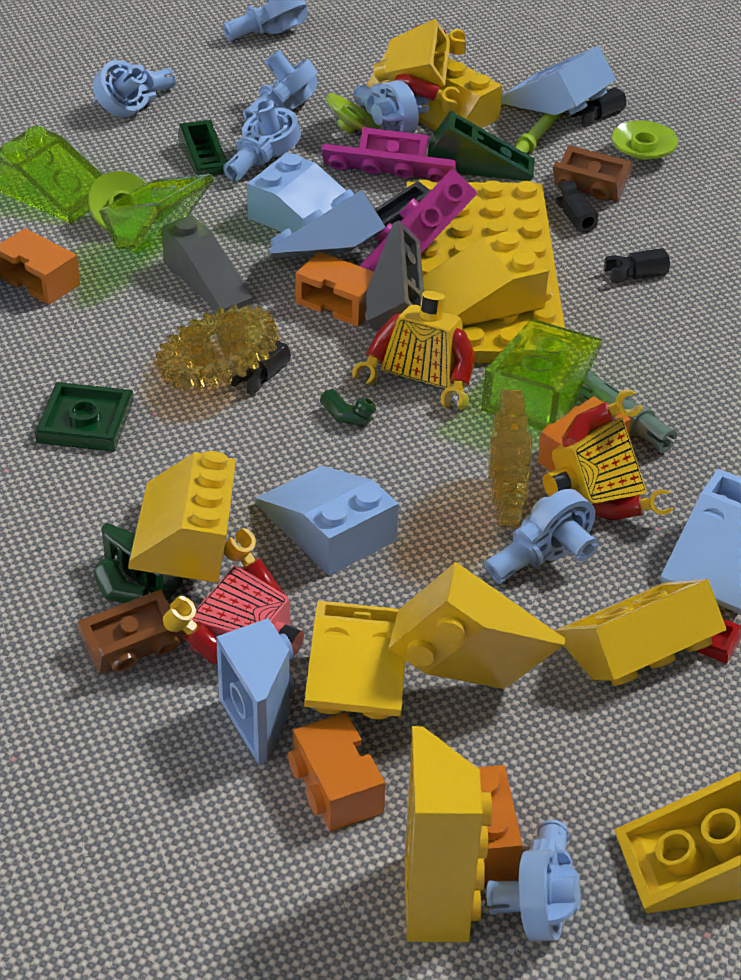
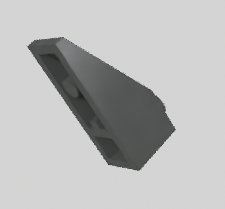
[161,215,253,316]
[365,220,424,331]

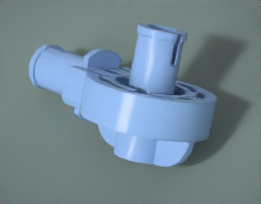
[222,0,308,42]
[243,49,318,121]
[93,60,176,118]
[353,80,429,133]
[223,98,301,182]
[484,489,599,584]
[486,820,581,941]

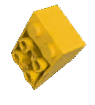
[304,600,405,719]

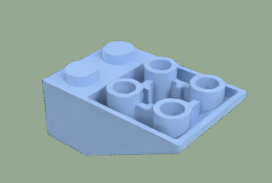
[267,189,385,258]
[660,469,741,614]

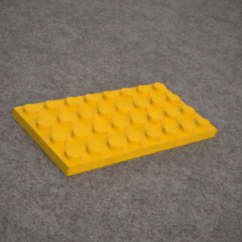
[406,180,569,364]

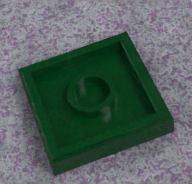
[35,382,134,452]

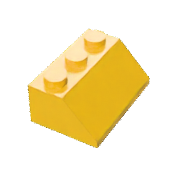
[554,579,727,686]

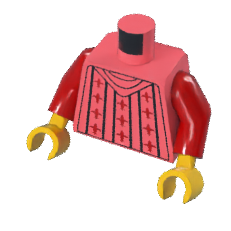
[163,528,304,665]

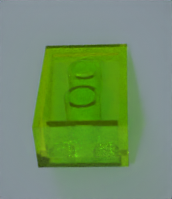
[0,125,103,224]
[99,174,214,252]
[481,319,603,431]

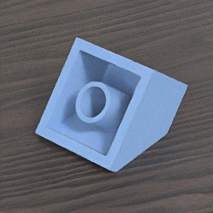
[216,618,294,765]

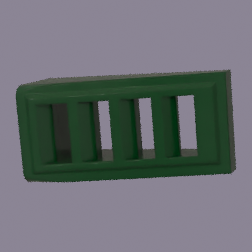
[178,120,227,176]
[101,523,183,601]

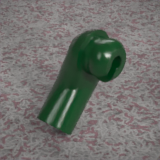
[320,389,376,426]
[94,559,149,603]

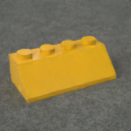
[366,49,502,131]
[128,451,236,583]
[404,726,492,942]

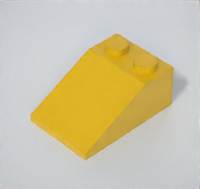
[423,230,548,326]
[388,562,565,689]
[614,771,741,914]

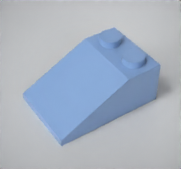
[501,45,616,115]
[247,152,347,233]
[255,466,399,576]

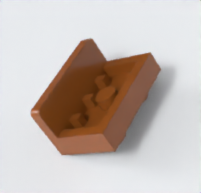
[553,145,633,202]
[77,589,185,675]

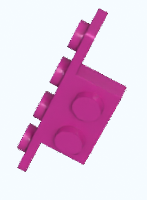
[321,127,456,182]
[359,169,477,271]

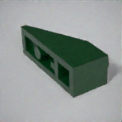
[427,110,535,181]

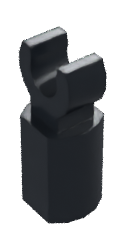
[571,87,626,125]
[556,180,599,232]
[603,248,670,283]
[231,339,291,395]

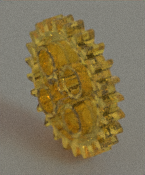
[155,305,280,391]
[488,389,532,527]

